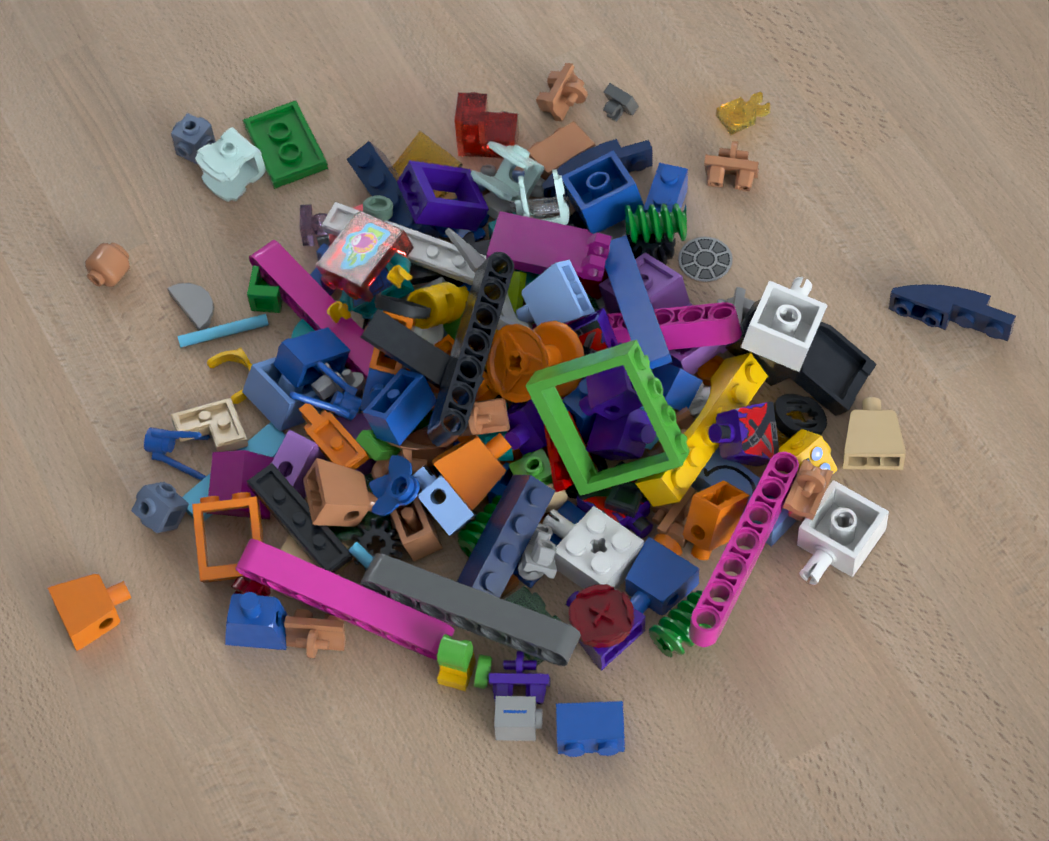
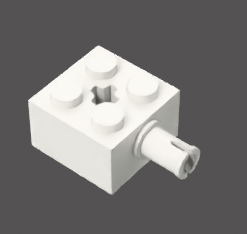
[741,277,827,372]
[797,480,889,585]
[543,506,644,590]

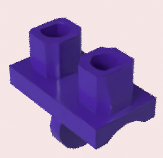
[489,651,550,704]

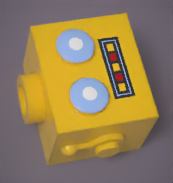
[779,429,838,474]

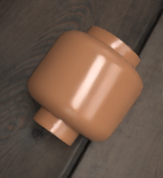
[85,242,130,287]

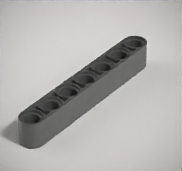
[360,553,581,666]

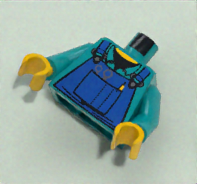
[327,246,414,323]

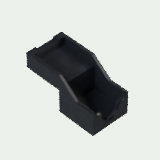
[725,299,877,416]

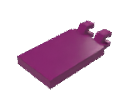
[486,211,612,282]

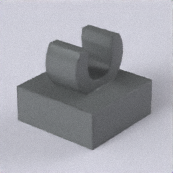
[603,83,639,122]

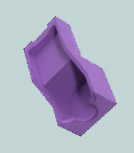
[598,253,727,375]

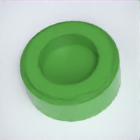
[474,655,492,689]

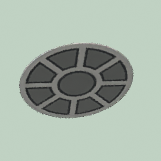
[678,237,732,282]

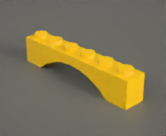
[635,353,768,507]

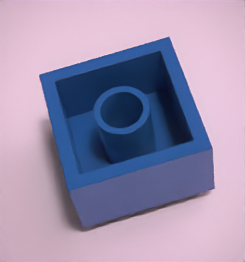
[562,150,645,235]

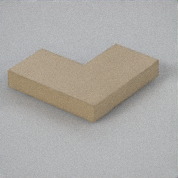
[171,398,248,452]

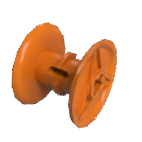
[486,320,584,403]

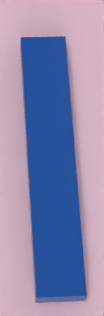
[605,235,673,369]

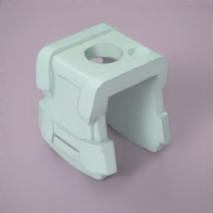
[195,127,266,202]
[471,141,544,203]
[515,169,569,225]

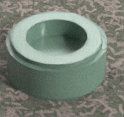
[363,195,393,222]

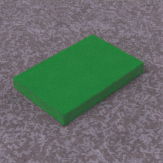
[243,100,328,189]

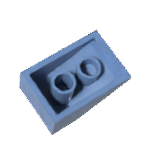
[242,357,347,431]

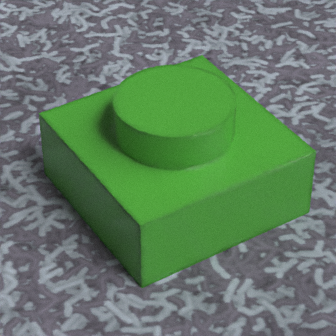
[356,430,401,461]

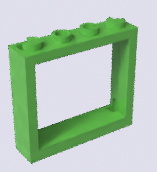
[526,339,690,496]

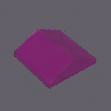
[207,450,274,520]

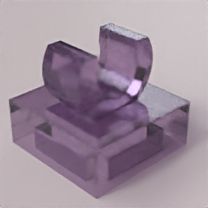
[300,204,329,246]

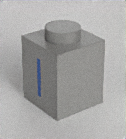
[494,696,543,741]

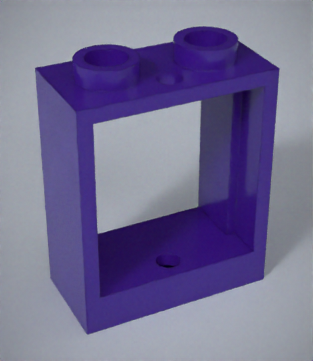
[397,160,489,231]

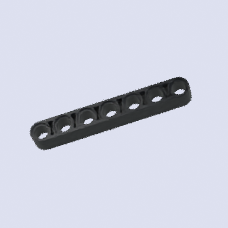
[427,251,514,447]

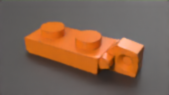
[299,403,369,470]

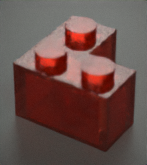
[454,92,519,158]

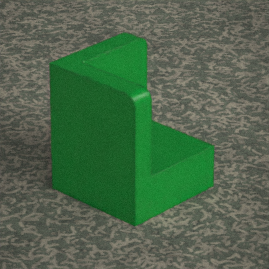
[247,266,283,313]

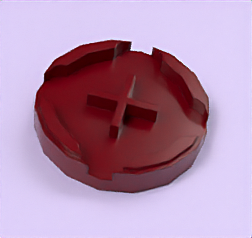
[569,584,634,648]

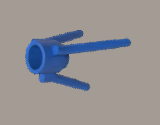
[289,361,362,421]
[144,427,210,480]

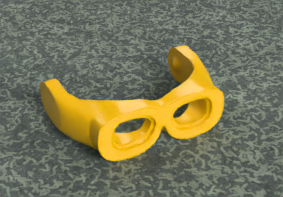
[207,347,252,404]

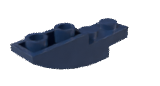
[542,139,653,206]
[889,284,1016,342]

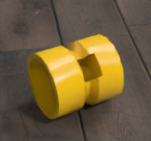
[407,282,465,329]

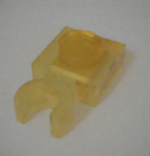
[716,92,771,135]

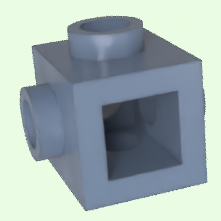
[171,113,215,165]
[131,482,189,533]

